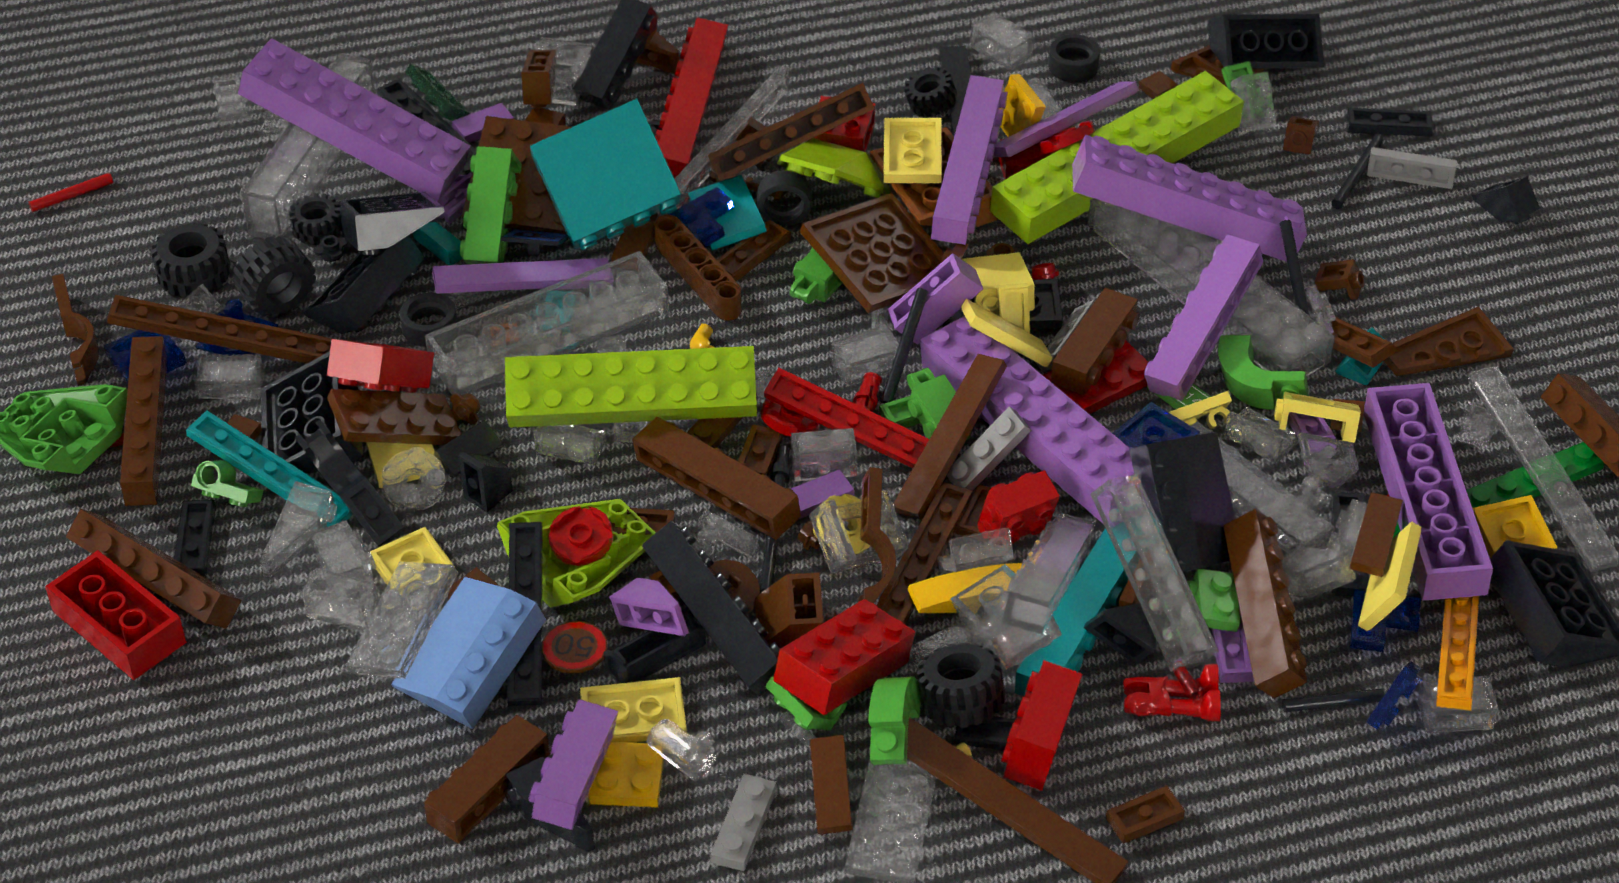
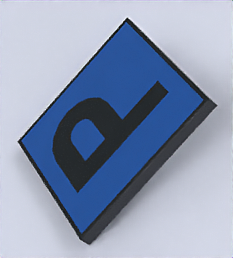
[501,229,569,255]

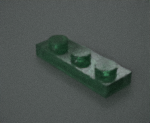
[405,63,471,121]

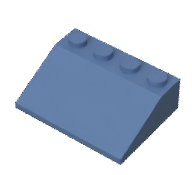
[391,577,546,729]

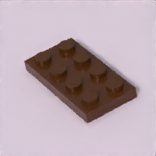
[327,389,462,445]

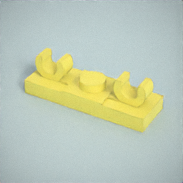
[1137,391,1232,444]

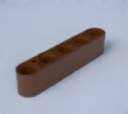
[654,214,742,320]

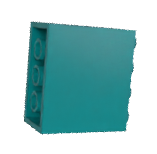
[530,99,681,251]

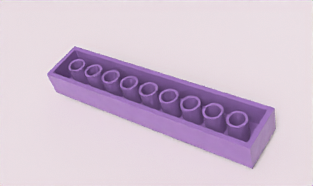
[920,316,1142,530]

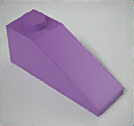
[610,578,689,636]

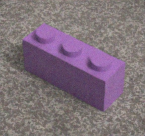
[887,253,984,345]

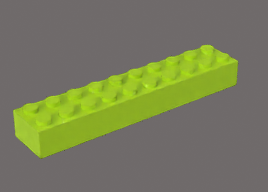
[990,71,1244,244]

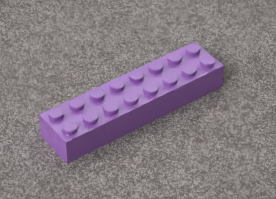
[238,38,470,202]
[1072,135,1307,262]
[1364,383,1493,601]

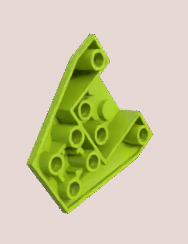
[777,138,891,198]
[497,499,656,608]

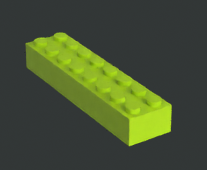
[505,346,757,428]

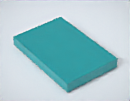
[688,175,767,250]

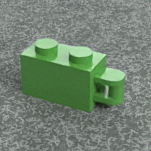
[790,247,842,304]
[907,367,973,440]

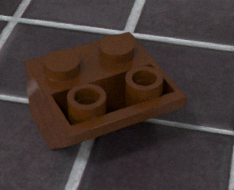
[755,573,824,648]

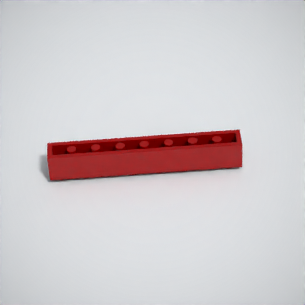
[655,17,728,184]

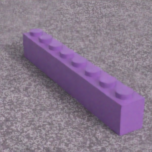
[931,75,1008,245]

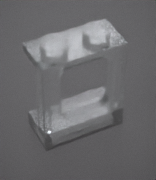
[535,37,594,106]
[809,490,909,573]

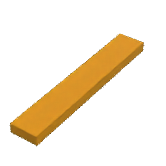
[1436,596,1479,710]

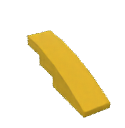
[907,563,1045,613]

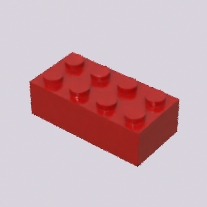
[45,550,187,680]
[773,599,916,715]

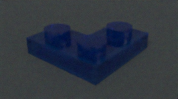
[670,187,734,247]
[1350,590,1421,652]
[1366,661,1423,730]

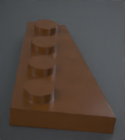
[1384,306,1514,376]

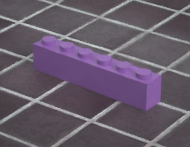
[1144,234,1263,401]

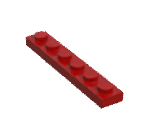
[764,367,929,468]

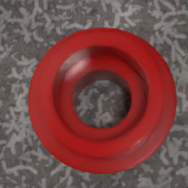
[1030,262,1059,280]

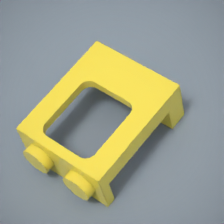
[1274,392,1361,443]

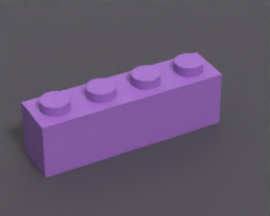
[529,699,618,830]

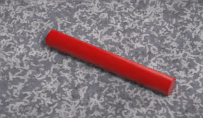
[28,173,114,212]

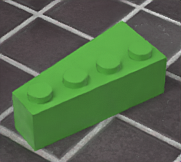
[460,146,522,264]

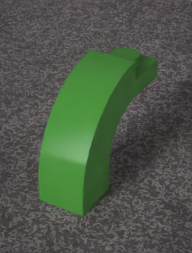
[1218,335,1309,410]
[868,677,920,765]

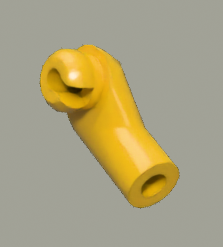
[690,324,715,349]

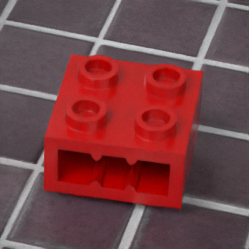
[807,96,876,152]
[977,470,1060,548]

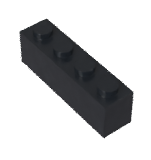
[574,0,659,111]

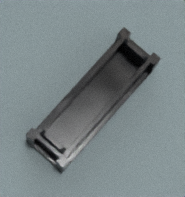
[603,607,706,684]

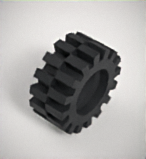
[904,66,957,117]
[289,193,342,245]

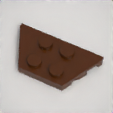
[1171,45,1264,87]

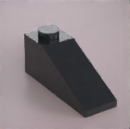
[504,757,595,852]

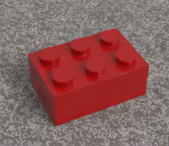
[327,339,434,393]
[1001,660,1082,791]

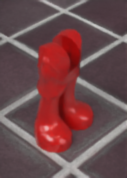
[1123,664,1221,721]

